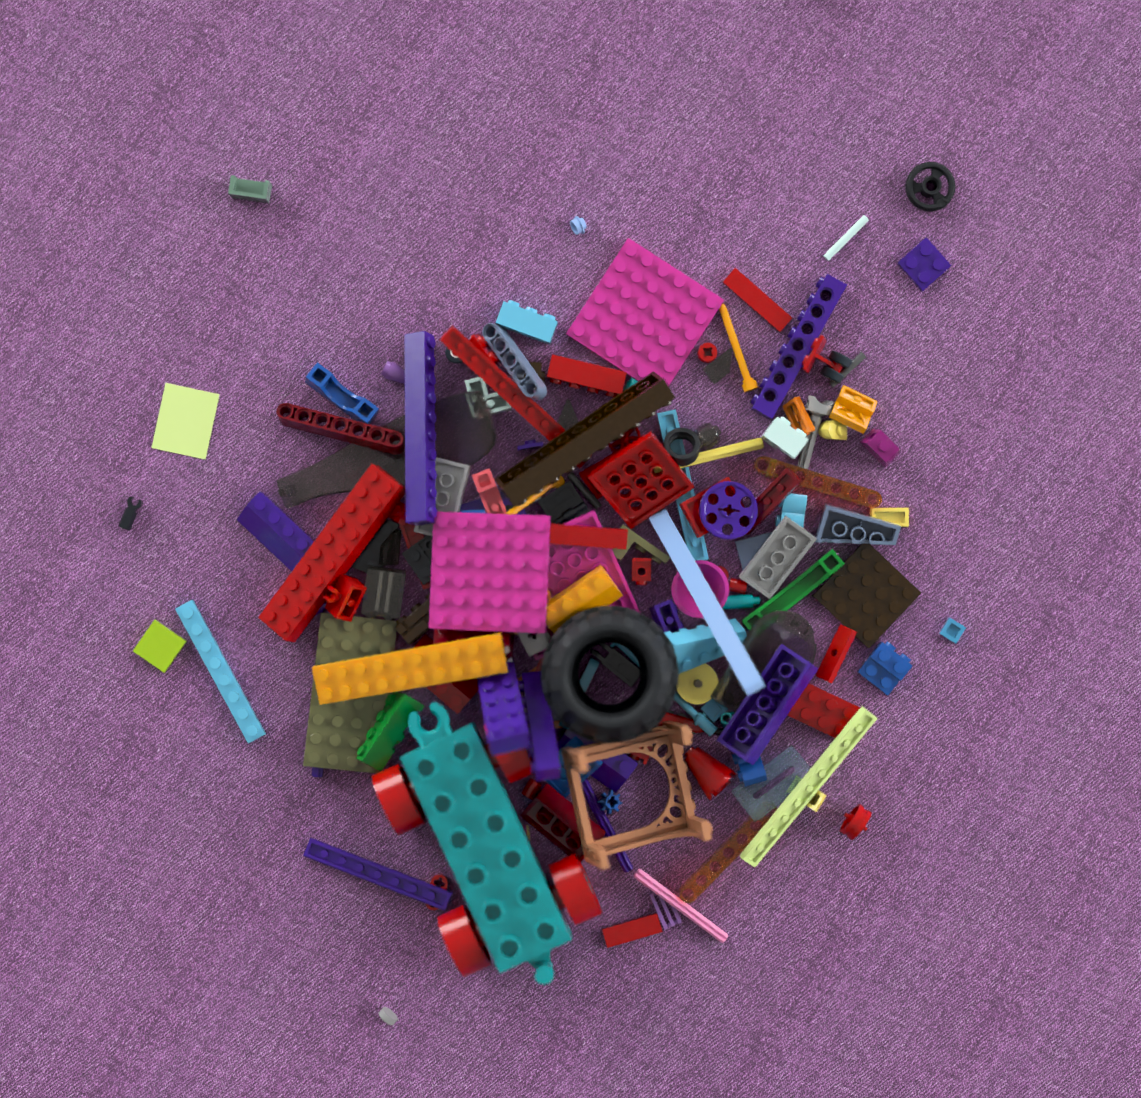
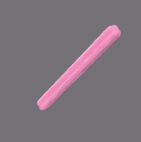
[634,869,728,943]

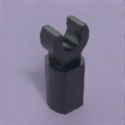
[118,496,143,531]

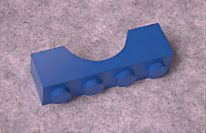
[305,362,379,424]

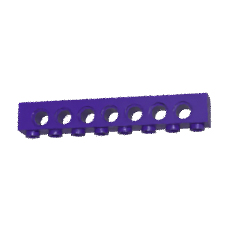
[750,274,847,420]

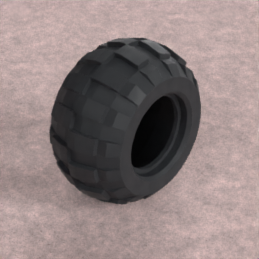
[541,606,679,743]

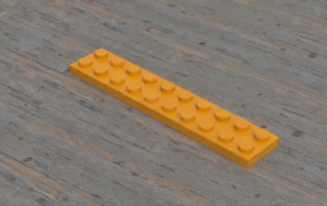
[312,633,509,705]

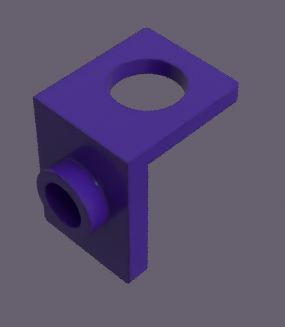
[517,439,543,451]

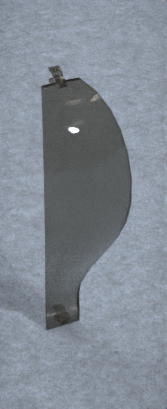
[276,390,497,509]

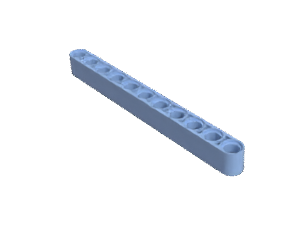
[649,509,765,696]

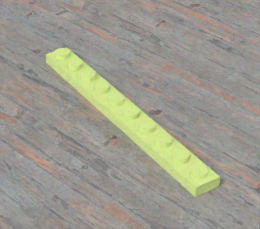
[739,706,878,867]

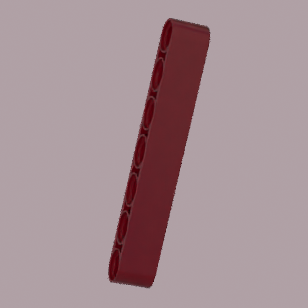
[276,403,405,455]

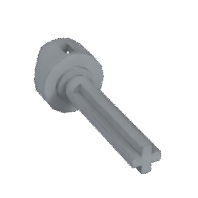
[797,395,834,470]

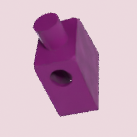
[860,429,900,468]

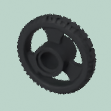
[905,162,956,212]

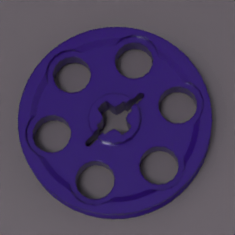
[699,481,758,539]

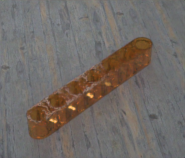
[753,456,882,508]
[679,801,777,903]

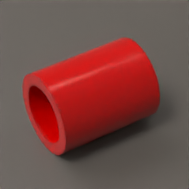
[729,578,747,594]
[521,778,541,800]

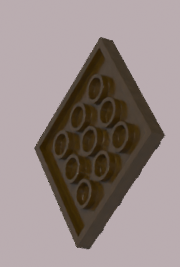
[813,544,921,649]

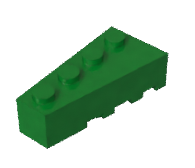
[356,692,425,772]

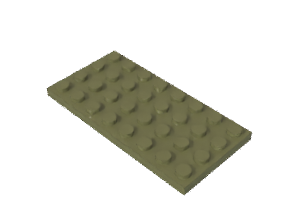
[303,612,397,773]

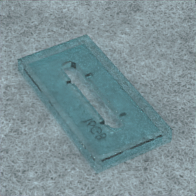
[731,746,811,822]

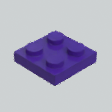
[897,237,952,292]

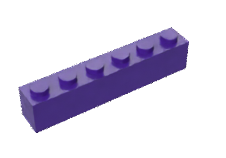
[519,671,561,781]

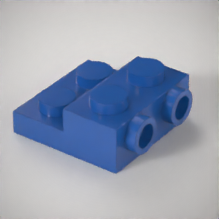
[857,641,912,696]

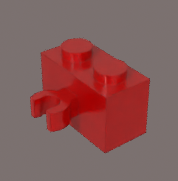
[324,574,367,622]

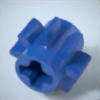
[597,790,623,815]

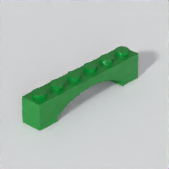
[742,549,845,637]

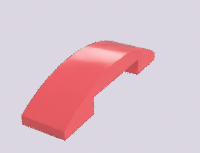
[472,468,507,514]

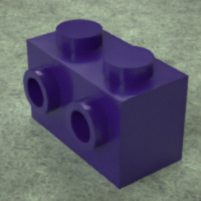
[649,599,684,633]

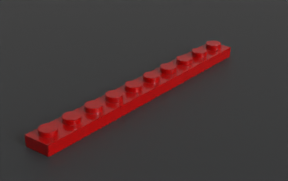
[439,325,588,469]

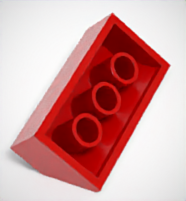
[413,634,479,714]

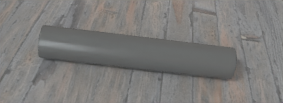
[828,352,866,388]
[567,472,602,510]

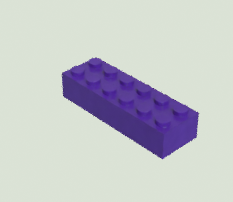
[717,644,819,765]
[477,657,531,756]

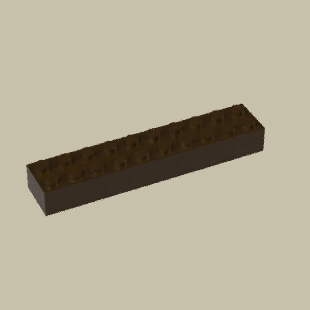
[494,371,676,507]

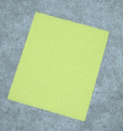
[152,383,220,460]

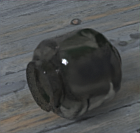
[693,423,721,451]

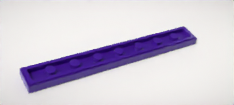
[303,837,454,911]

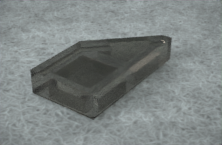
[558,399,579,430]

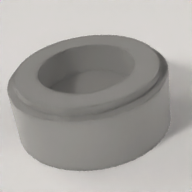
[379,1007,398,1025]

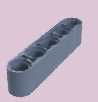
[482,323,547,400]

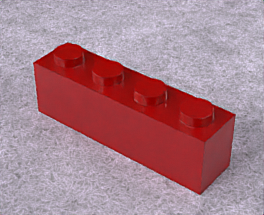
[547,354,627,398]

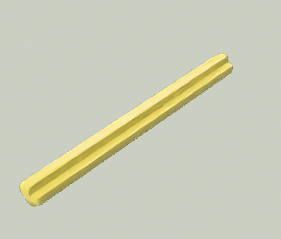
[653,438,764,473]

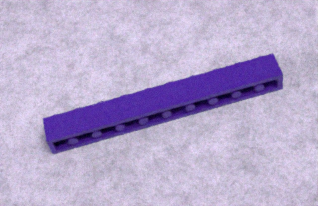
[404,331,437,526]

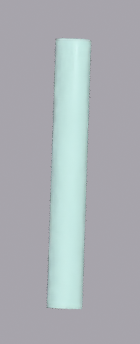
[823,215,869,261]

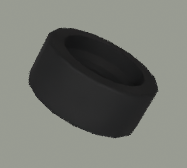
[663,428,700,466]

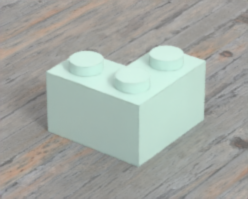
[465,377,512,420]
[760,417,808,459]

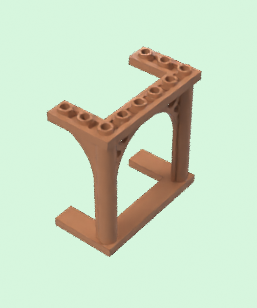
[561,721,713,869]

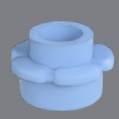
[570,216,587,235]

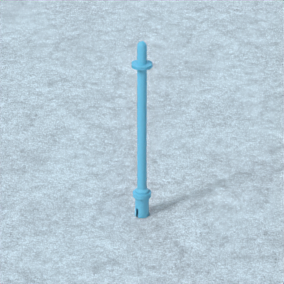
[610,643,718,737]

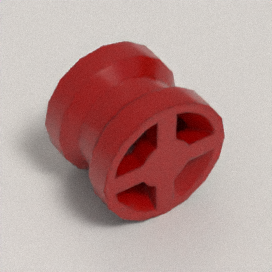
[697,343,717,363]

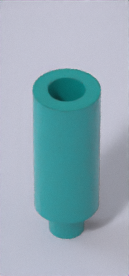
[722,594,760,610]

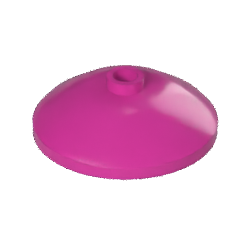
[671,560,729,618]

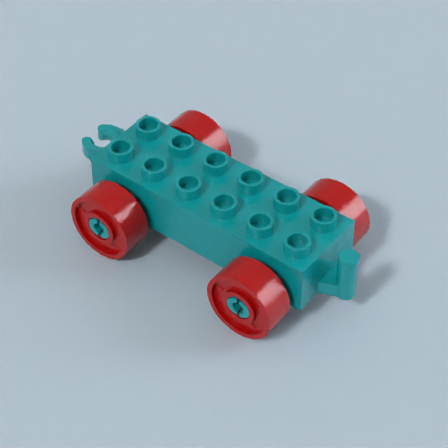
[372,702,603,985]

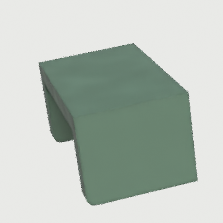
[228,175,272,203]

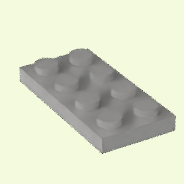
[414,457,471,536]
[739,515,817,599]

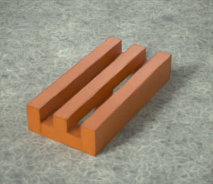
[782,396,815,436]

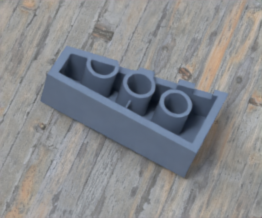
[815,504,901,545]

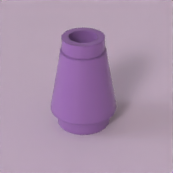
[381,361,405,384]

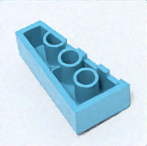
[664,618,748,674]

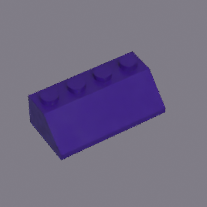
[237,491,315,571]
[557,729,638,793]

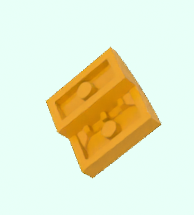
[829,385,878,434]

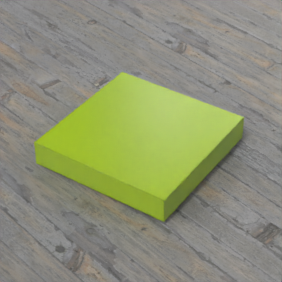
[133,619,187,673]

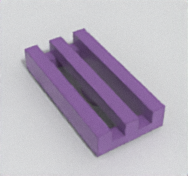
[649,886,682,930]

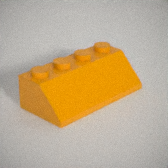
[546,564,623,634]

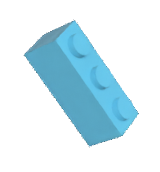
[496,300,558,345]

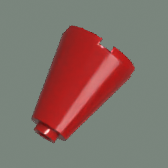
[685,747,737,800]

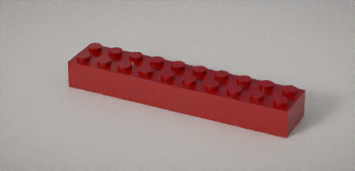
[258,463,405,643]

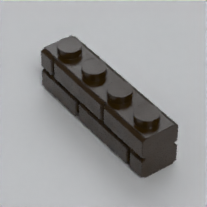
[395,593,430,645]

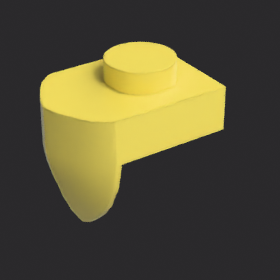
[818,420,847,440]

